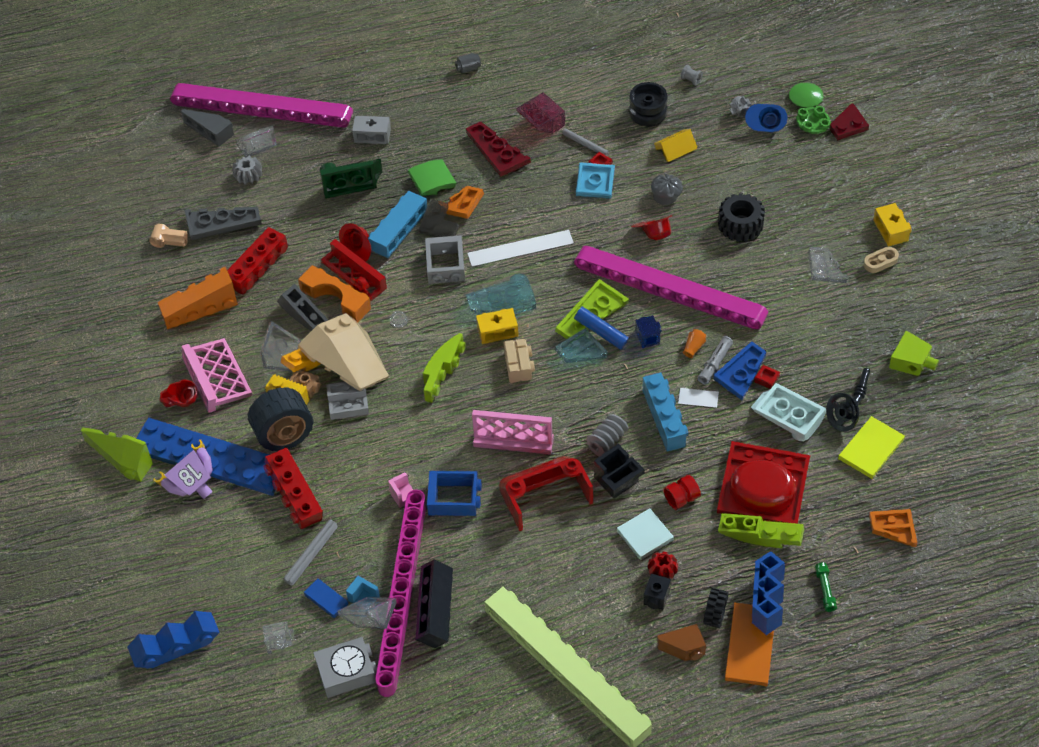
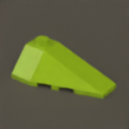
[81,427,153,482]

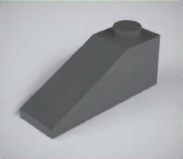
[181,109,234,146]
[277,284,328,331]

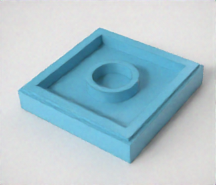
[576,163,615,199]

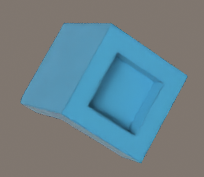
[346,576,380,612]

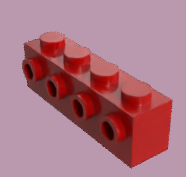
[227,227,288,295]
[263,448,323,530]

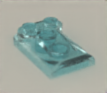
[465,274,536,315]

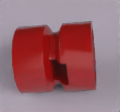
[663,474,701,510]

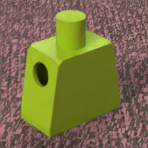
[889,331,939,376]

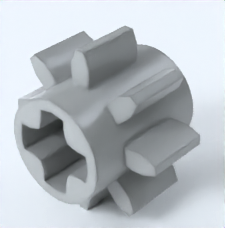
[729,96,752,118]

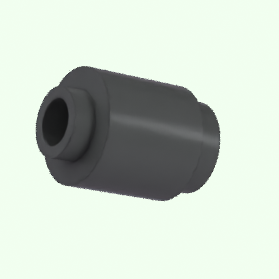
[455,53,481,74]

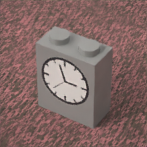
[314,637,377,698]

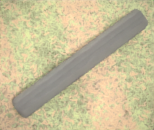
[284,520,337,586]

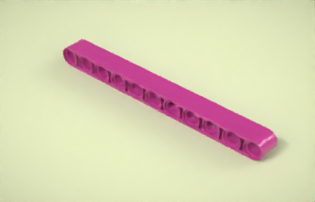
[170,83,353,128]
[574,246,768,330]
[376,489,426,697]

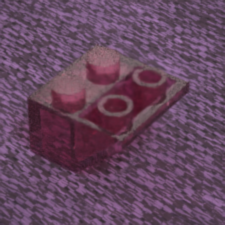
[516,92,565,134]

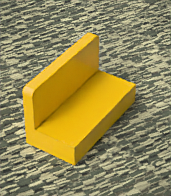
[654,129,697,162]

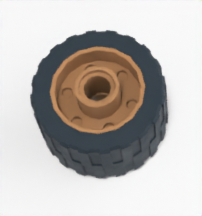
[247,387,314,452]

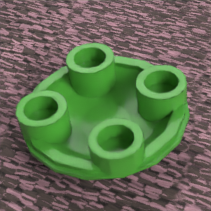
[789,83,824,109]
[796,106,831,134]

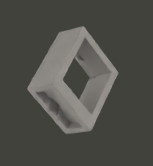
[425,235,465,284]

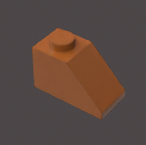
[657,624,706,661]

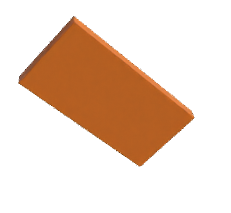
[725,602,774,686]

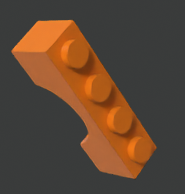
[298,265,371,322]

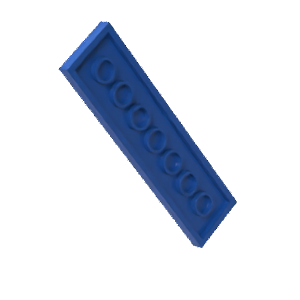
[136,418,275,496]

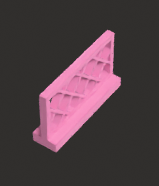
[182,338,252,413]
[472,410,554,455]

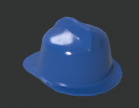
[745,104,788,132]

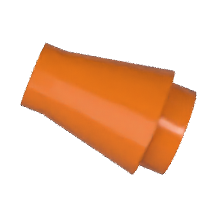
[683,329,706,358]

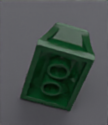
[319,158,383,199]

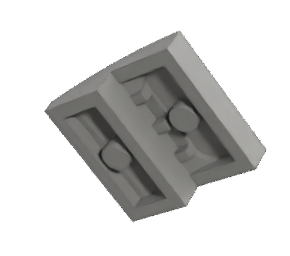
[326,382,369,420]

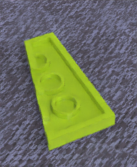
[555,279,629,341]

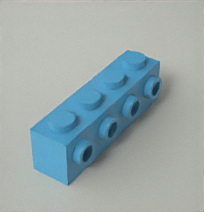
[368,191,428,258]
[642,372,689,452]

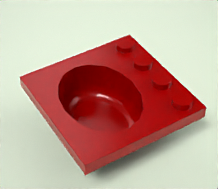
[717,441,810,524]

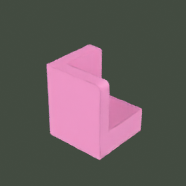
[388,472,413,508]

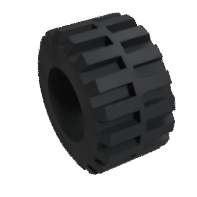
[718,193,765,242]

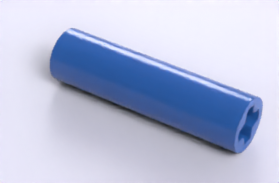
[574,306,629,350]

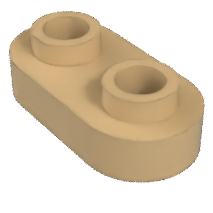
[864,247,899,273]

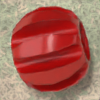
[647,551,679,580]

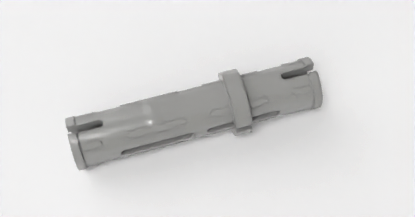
[698,336,733,385]

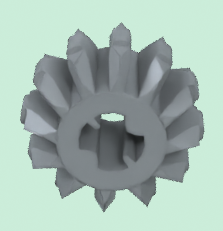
[232,155,262,185]

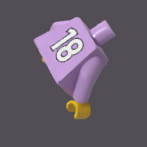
[153,440,213,499]

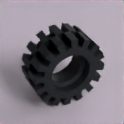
[703,588,729,628]

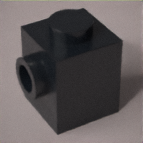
[643,574,671,610]

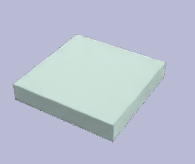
[617,508,674,560]

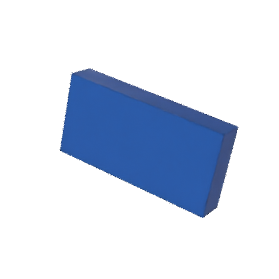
[304,579,349,619]

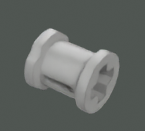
[680,65,703,86]

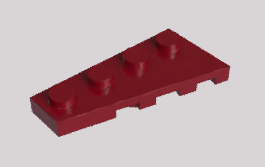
[466,121,531,177]

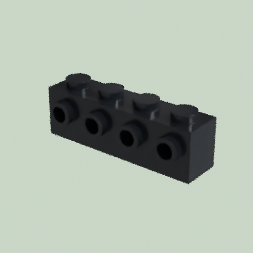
[415,559,453,649]

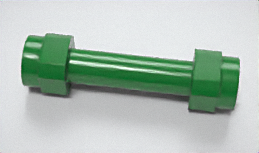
[815,562,837,612]

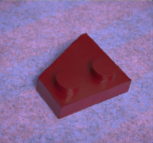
[829,103,869,141]

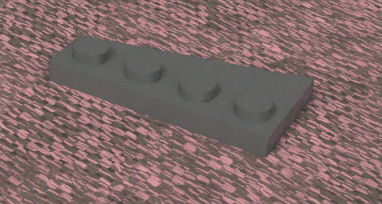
[184,207,262,240]

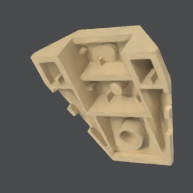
[298,313,389,391]

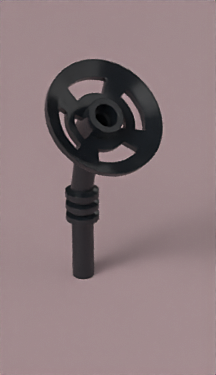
[826,368,871,432]

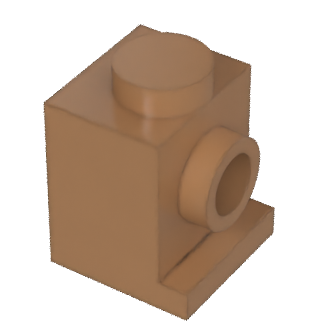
[289,369,321,399]

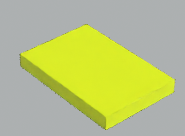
[838,416,905,479]

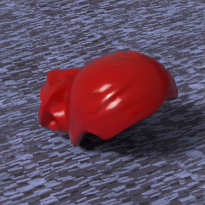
[159,379,198,408]

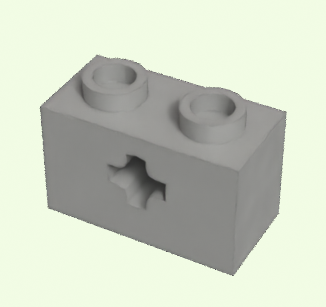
[352,116,391,144]

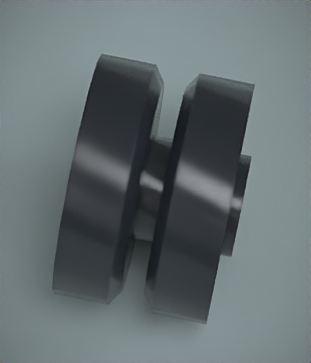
[629,82,668,126]

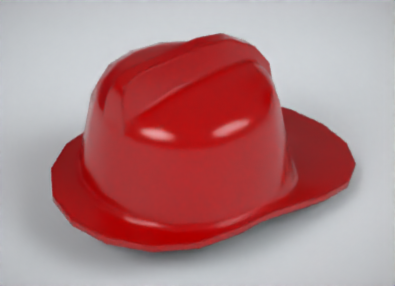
[631,215,673,240]
[339,223,371,262]

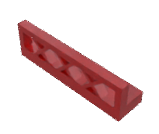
[321,239,387,301]

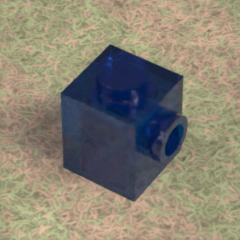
[635,315,662,348]

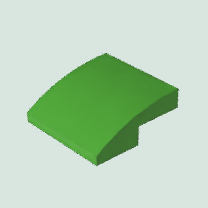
[408,159,456,196]

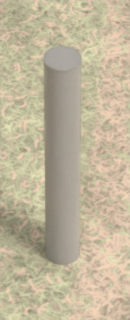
[562,128,609,156]

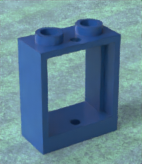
[427,471,482,516]

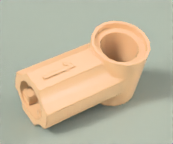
[149,224,188,248]

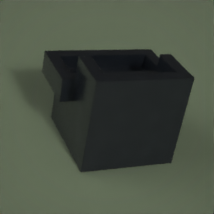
[594,444,645,499]

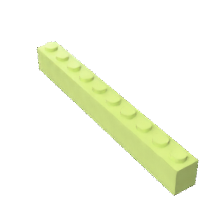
[485,587,652,747]

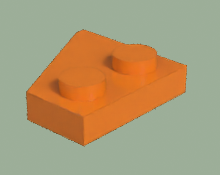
[437,186,484,219]
[869,509,917,547]

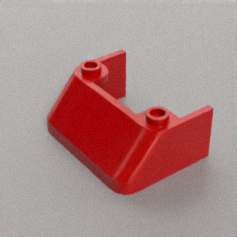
[499,456,593,532]

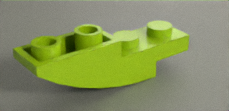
[423,333,466,403]
[718,513,804,549]

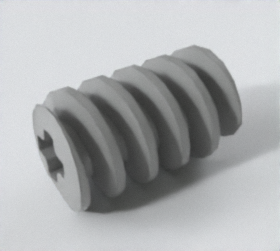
[586,414,629,457]

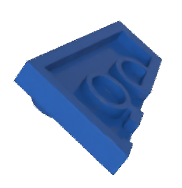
[713,341,766,401]

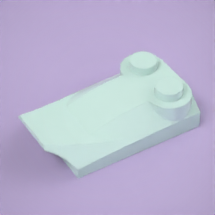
[751,383,826,441]

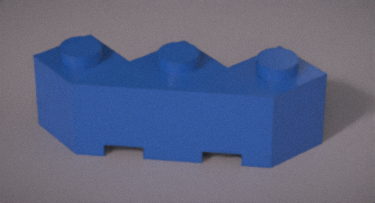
[752,551,785,635]
[127,611,219,669]

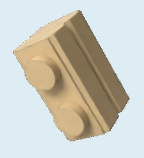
[503,339,535,383]

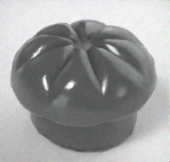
[651,174,683,205]

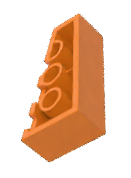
[158,267,238,329]

